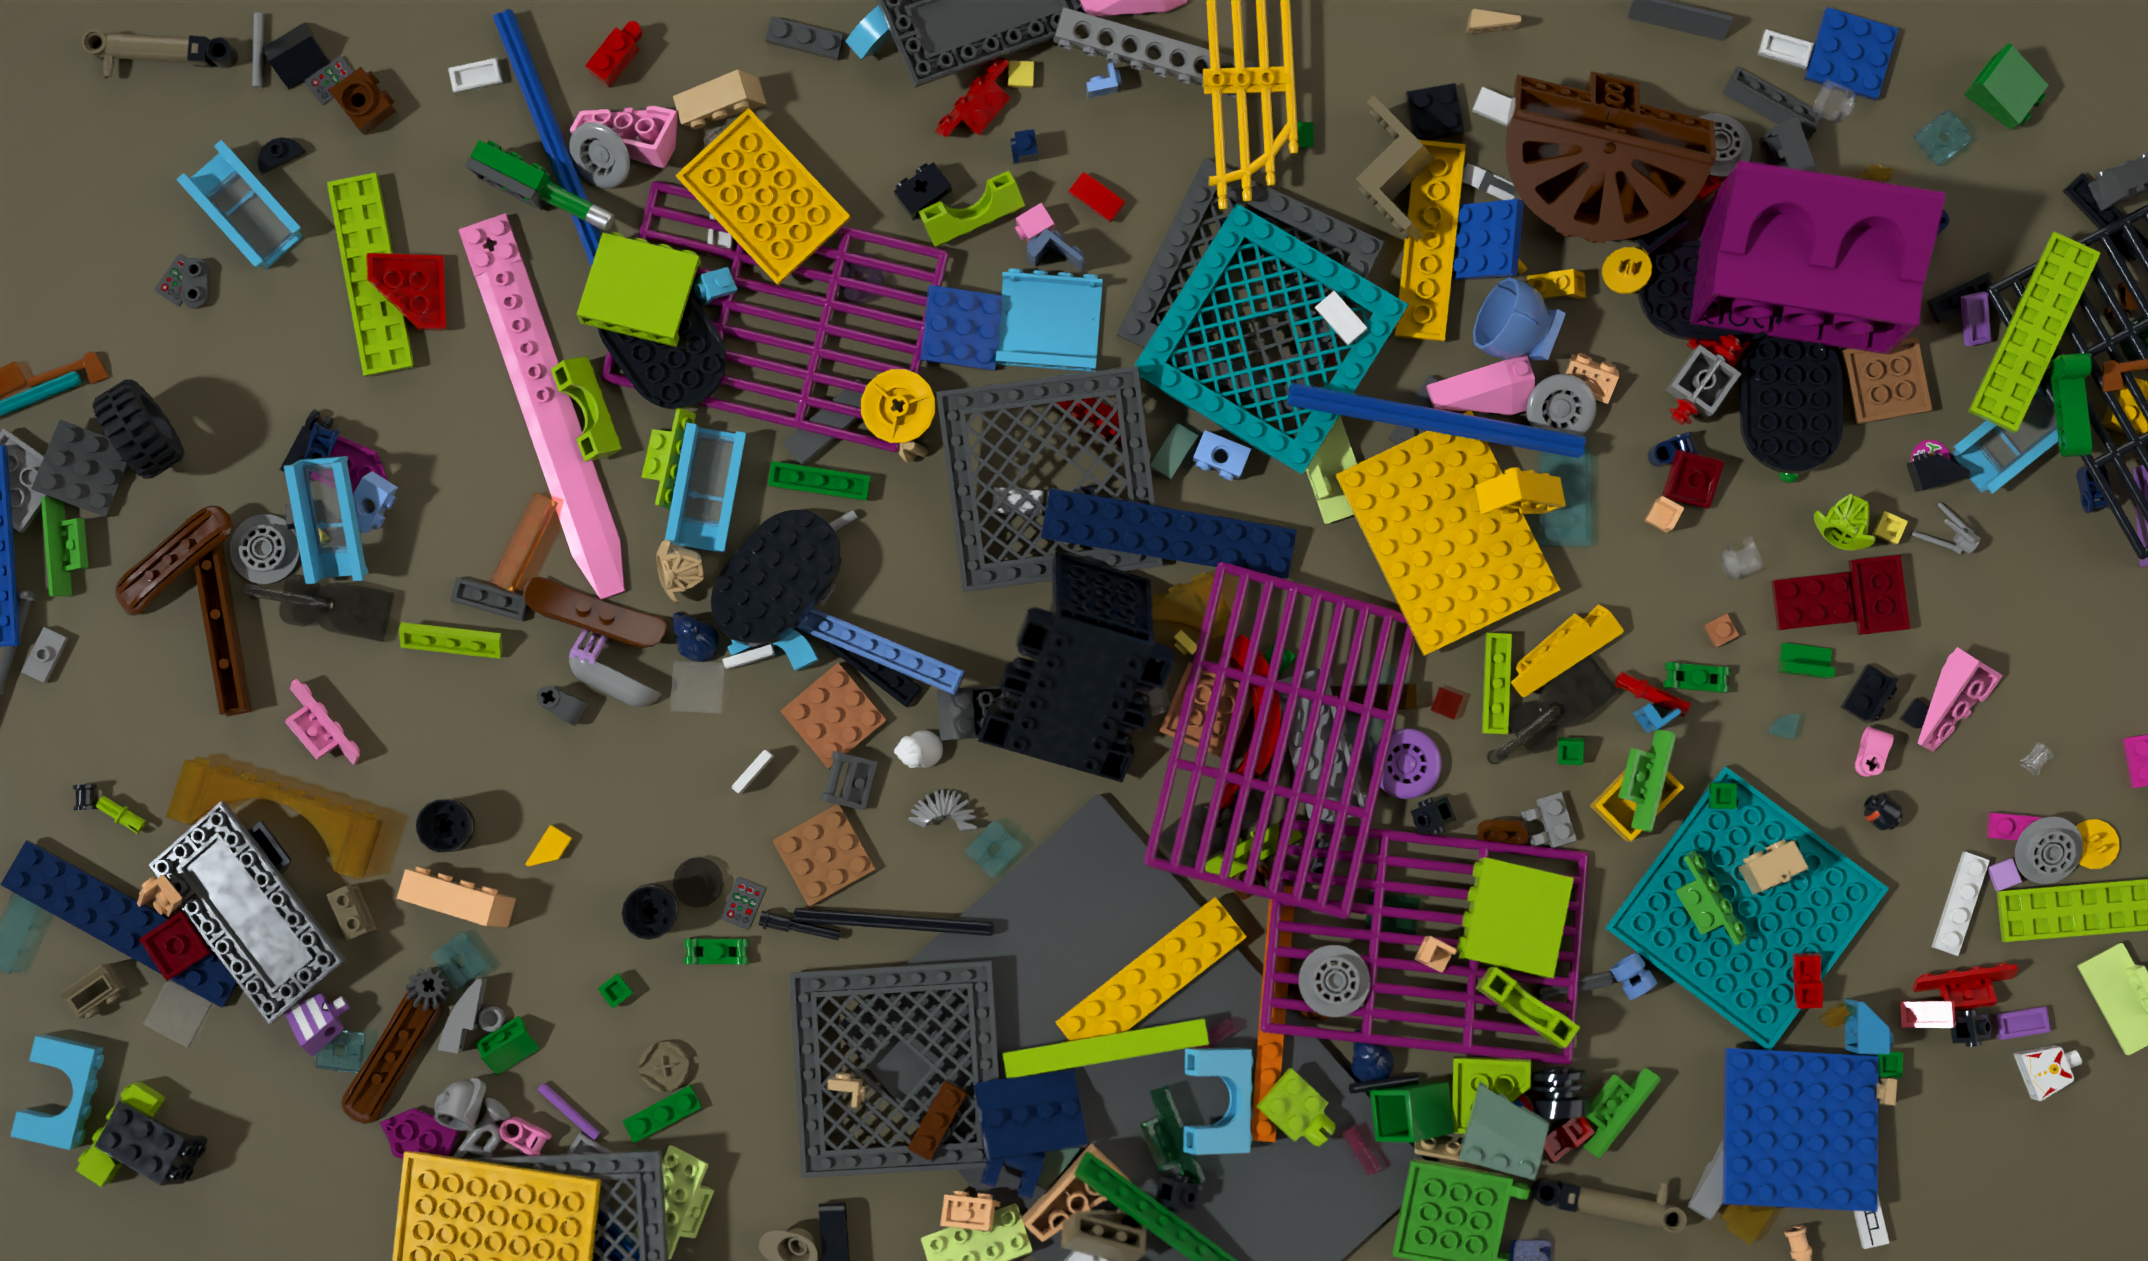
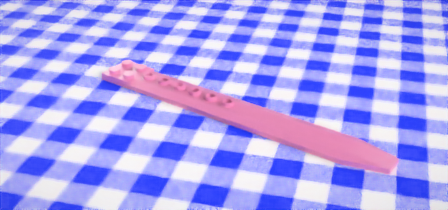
[459,213,625,600]

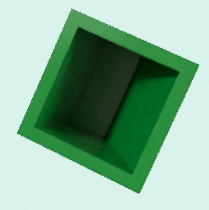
[1963,43,2048,130]
[1370,1082,1454,1142]

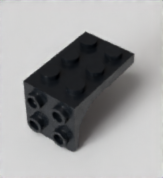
[94,1100,207,1185]

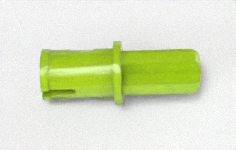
[96,796,147,834]

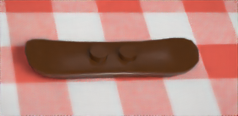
[115,505,233,616]
[523,577,668,648]
[341,988,443,1124]

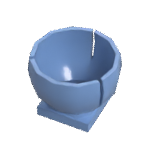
[1473,277,1566,361]

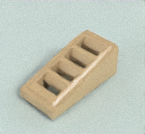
[1467,9,1522,34]

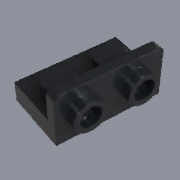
[1841,664,1898,723]

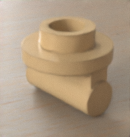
[898,440,928,462]

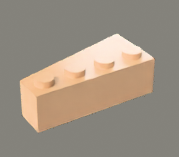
[397,866,516,928]
[1022,1143,1131,1242]

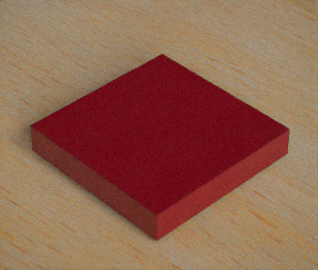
[1662,449,1725,509]
[139,910,212,982]

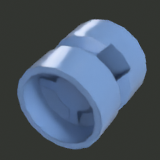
[1610,952,1658,1000]

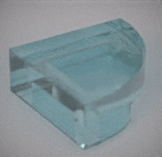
[1768,714,1800,739]

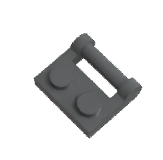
[820,751,878,811]

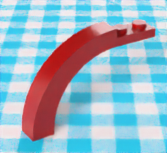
[1209,634,1281,810]

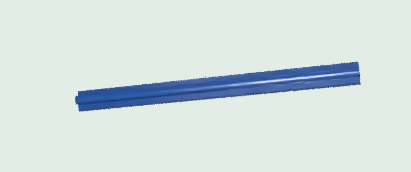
[493,9,602,267]
[1287,383,1586,458]

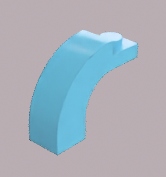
[846,5,891,60]
[727,630,819,671]

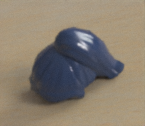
[673,612,719,662]
[1351,1030,1394,1082]

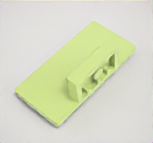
[1294,416,1357,524]
[2077,943,2148,1055]
[634,1145,714,1260]
[921,1203,1033,1261]

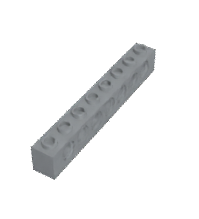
[1053,7,1255,98]

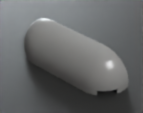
[569,655,662,707]

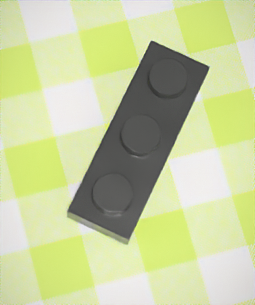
[765,16,844,60]

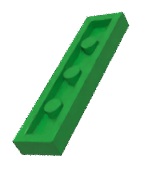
[767,461,871,502]

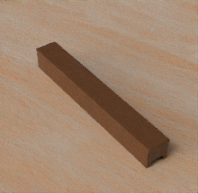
[186,519,252,717]

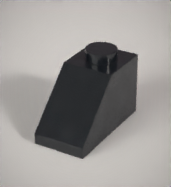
[1906,452,1971,492]

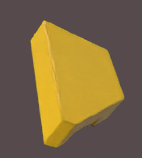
[525,825,573,866]

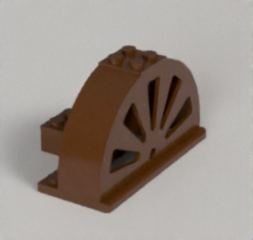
[1506,71,1716,243]

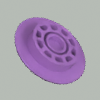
[1371,728,1442,799]

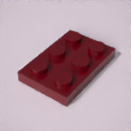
[1848,555,1910,635]
[1771,572,1855,631]

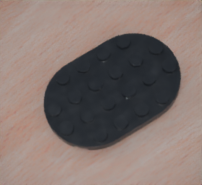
[1638,240,1782,344]
[598,293,727,410]
[1739,336,1843,474]
[711,510,841,646]

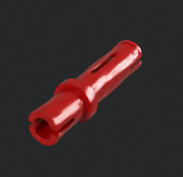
[1614,671,1690,717]

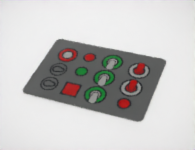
[305,56,353,105]
[154,254,199,306]
[721,877,765,930]

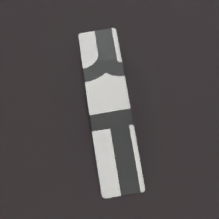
[1462,162,1516,200]

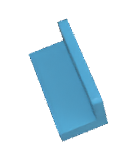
[1632,703,1681,733]

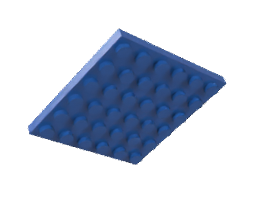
[1723,1048,1878,1212]

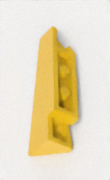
[1511,604,1624,697]

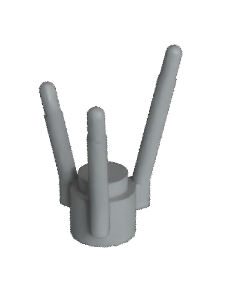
[1912,502,1981,554]

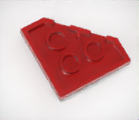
[366,253,446,331]

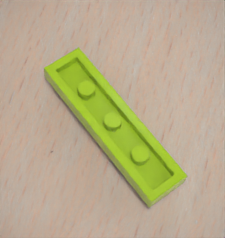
[399,622,503,659]
[1482,633,1512,735]

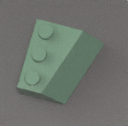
[1459,1082,1549,1180]

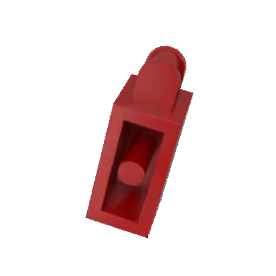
[585,21,643,88]

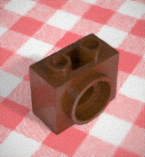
[329,67,396,135]

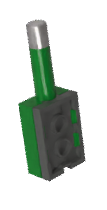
[465,140,614,231]

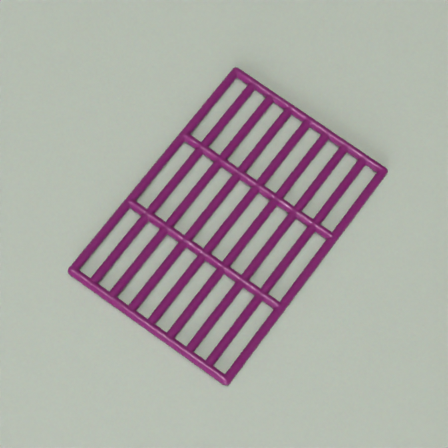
[601,181,949,452]
[1144,562,1415,919]
[1260,819,1589,1065]

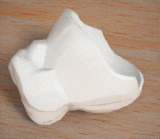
[894,730,943,768]

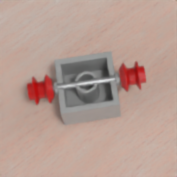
[1665,335,1742,425]

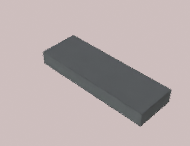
[450,577,528,621]

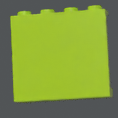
[576,232,702,347]
[1457,857,1574,978]

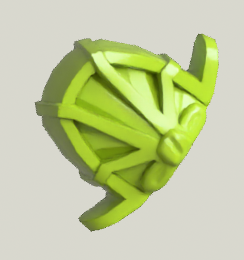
[1814,494,1876,550]

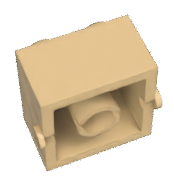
[1738,839,1808,894]

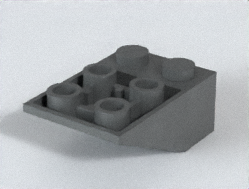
[937,686,1016,741]

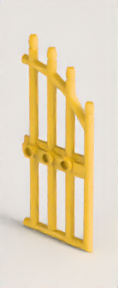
[1203,0,1299,210]

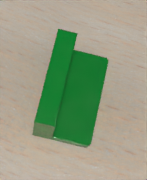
[1778,643,1835,679]
[476,1015,539,1075]

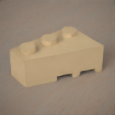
[673,69,767,129]

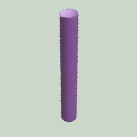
[538,1083,601,1140]

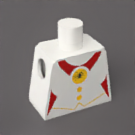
[2013,1045,2082,1101]

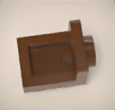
[2105,280,2138,318]

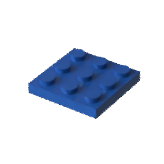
[1804,7,1899,101]
[1451,199,1524,281]
[920,285,1003,371]

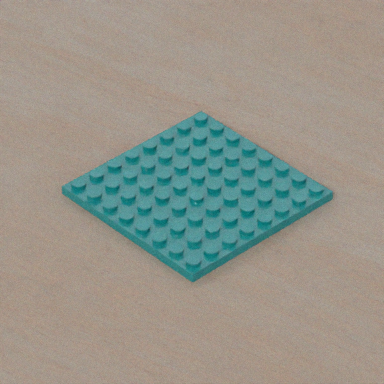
[1604,766,1889,1050]

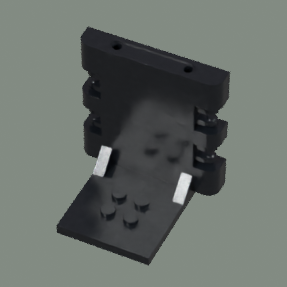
[978,551,1175,783]

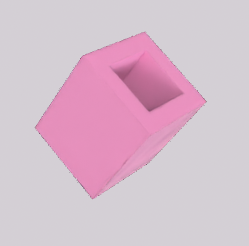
[1014,203,1055,243]

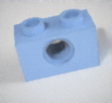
[1192,430,1251,481]
[341,471,398,534]

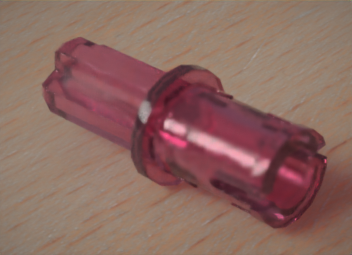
[1189,1019,1236,1048]
[1341,1125,1380,1176]

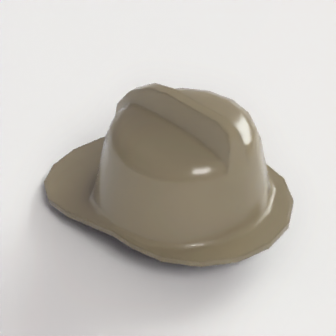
[759,1228,818,1261]

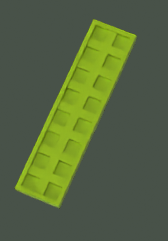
[327,172,415,377]
[1968,231,2101,433]
[1997,879,2148,942]

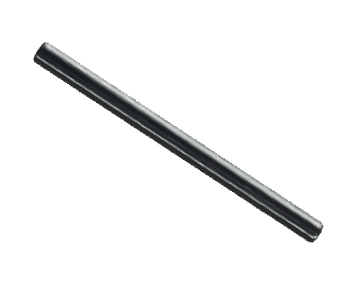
[793,908,994,936]

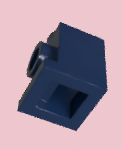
[1010,129,1038,164]

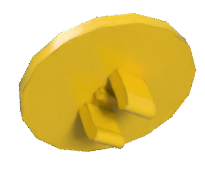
[1602,247,1652,294]
[2076,819,2119,869]

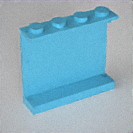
[996,269,1103,372]

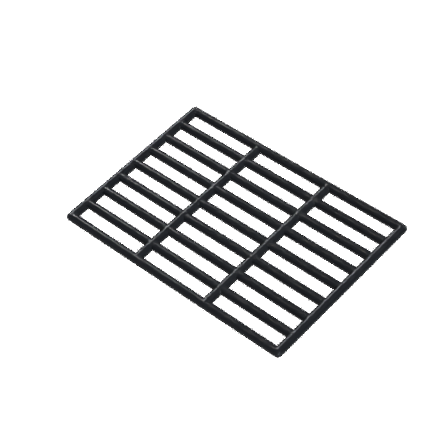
[1986,204,2148,560]

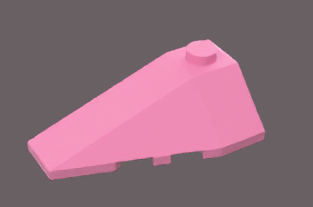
[1079,0,1187,17]
[569,106,678,168]
[1426,355,1535,416]

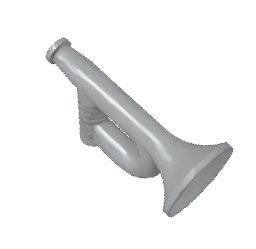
[451,1098,510,1158]

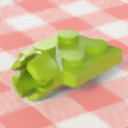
[1256,1068,1336,1146]

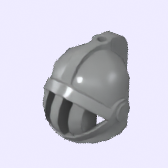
[434,1078,486,1131]

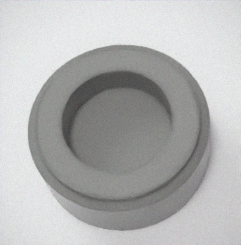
[478,1006,505,1032]

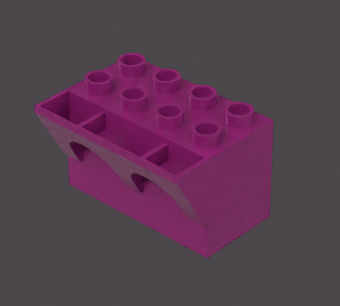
[1690,161,1946,355]

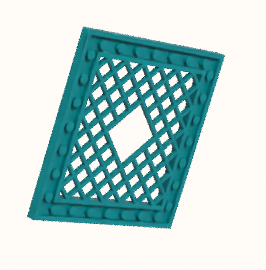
[1134,203,1408,475]

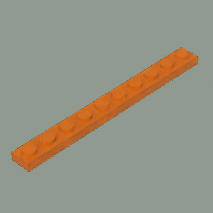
[1250,885,1294,1142]

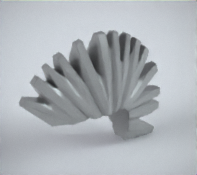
[908,790,977,832]

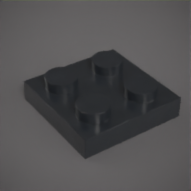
[1405,83,1464,140]

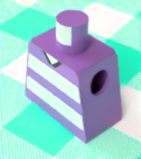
[284,994,350,1056]

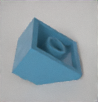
[1845,999,1893,1054]

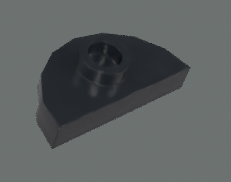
[257,137,307,175]

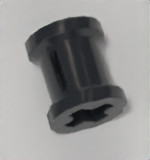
[73,784,97,810]

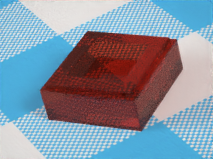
[1430,687,1463,720]

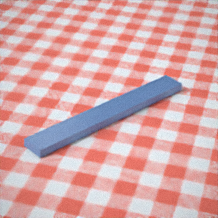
[796,608,966,696]

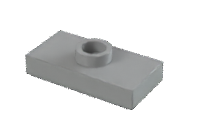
[21,627,69,683]

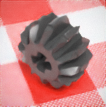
[405,967,450,1011]

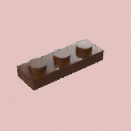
[907,1080,968,1161]

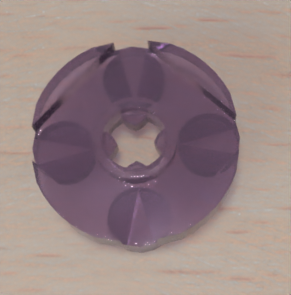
[838,253,884,304]

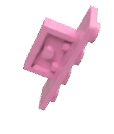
[285,679,360,765]

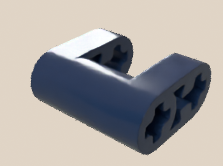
[981,1153,1045,1200]

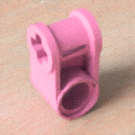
[1855,726,1894,777]
[500,1116,552,1155]

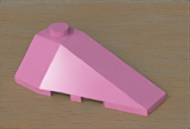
[1917,647,2003,752]

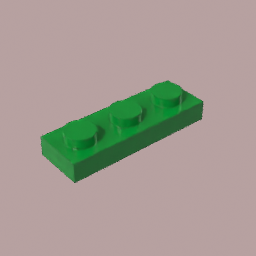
[622,1085,703,1144]

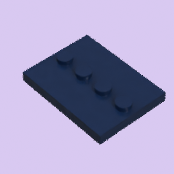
[974,1070,1088,1161]

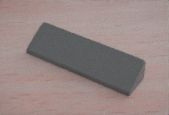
[1628,0,1733,40]
[1723,66,1823,141]
[783,379,863,466]

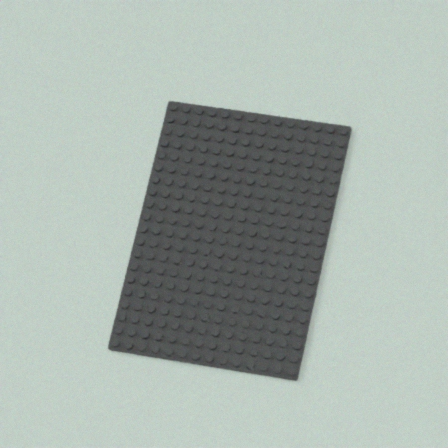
[836,795,1424,1261]

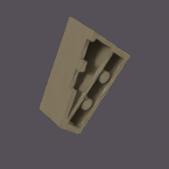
[1061,1209,1146,1261]

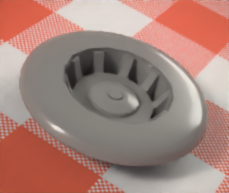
[1699,113,1752,176]
[569,122,630,188]
[1526,374,1596,436]
[230,514,300,584]
[2015,817,2083,884]
[1299,945,1370,1017]

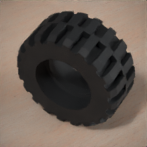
[92,380,184,479]

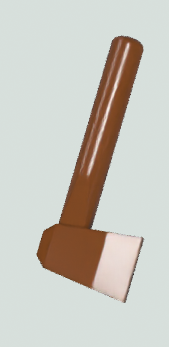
[27,351,109,388]
[2102,359,2148,392]

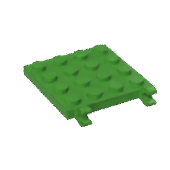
[1392,1158,1530,1261]

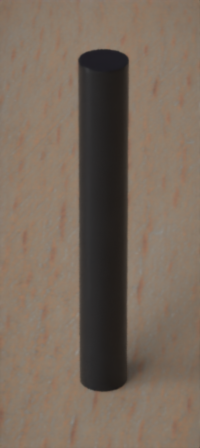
[1349,1073,1419,1094]

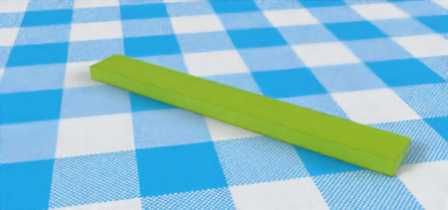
[1003,1018,1209,1078]

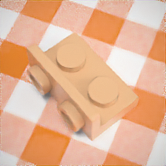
[1565,353,1619,404]
[137,875,182,918]
[940,1191,1000,1232]

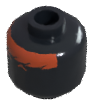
[1864,793,1903,831]

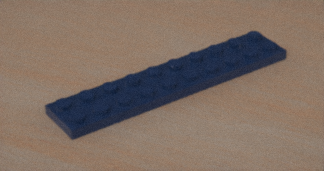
[1041,488,1297,579]
[0,840,238,1008]

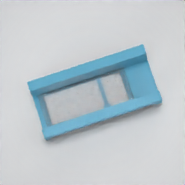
[176,140,304,269]
[1950,379,2058,494]
[665,423,746,553]
[284,456,369,584]

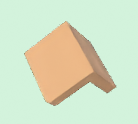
[1645,496,1684,533]
[1415,936,1457,972]

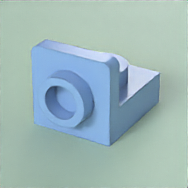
[1086,62,1121,98]

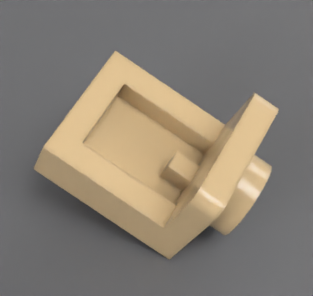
[827,1073,866,1108]

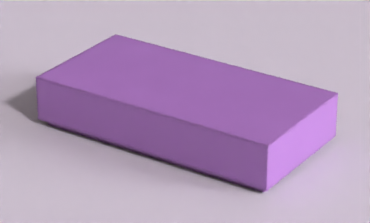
[1960,291,1992,347]
[1994,1006,2051,1040]

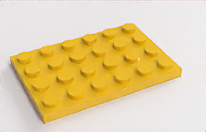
[675,108,851,286]

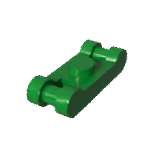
[1664,662,1731,693]
[683,939,749,965]

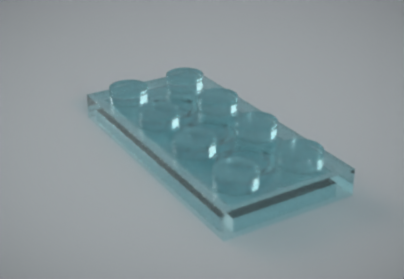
[1539,446,1591,547]

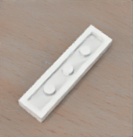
[1931,852,1990,956]

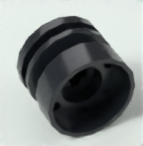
[416,799,475,852]
[622,883,679,940]
[1532,1067,1589,1119]

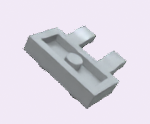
[1521,792,1577,848]

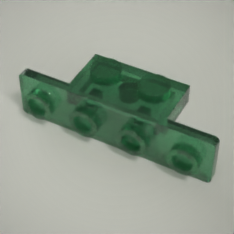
[1140,1086,1205,1184]

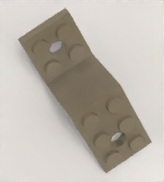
[1356,95,1435,242]

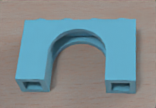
[10,1034,104,1150]
[1184,1047,1253,1155]

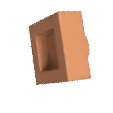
[1703,614,1739,648]

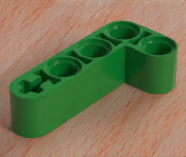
[2050,353,2092,457]

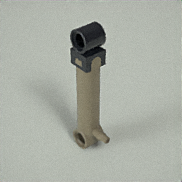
[81,29,238,78]
[1532,1178,1687,1233]

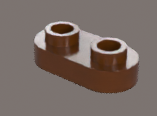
[1477,820,1528,845]

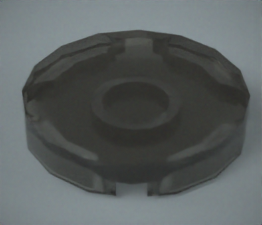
[673,857,724,908]

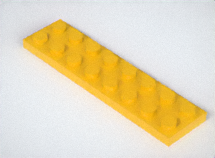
[1394,140,1466,342]
[1055,897,1246,1041]

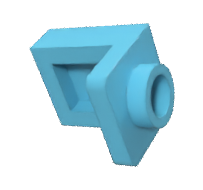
[694,267,738,305]

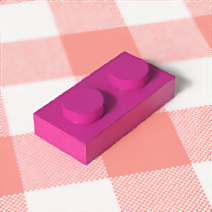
[2122,734,2148,788]
[1987,813,2042,843]

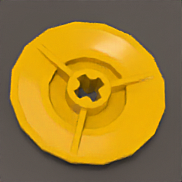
[861,369,935,443]

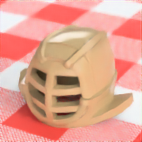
[656,540,704,604]

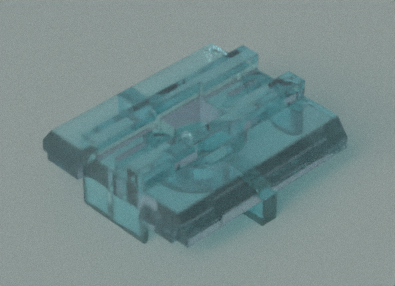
[1914,109,1972,166]
[965,820,1023,879]
[431,931,489,990]
[314,1030,365,1073]

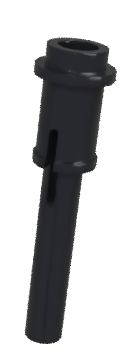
[759,909,841,941]

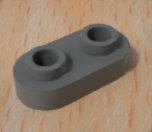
[181,258,210,309]

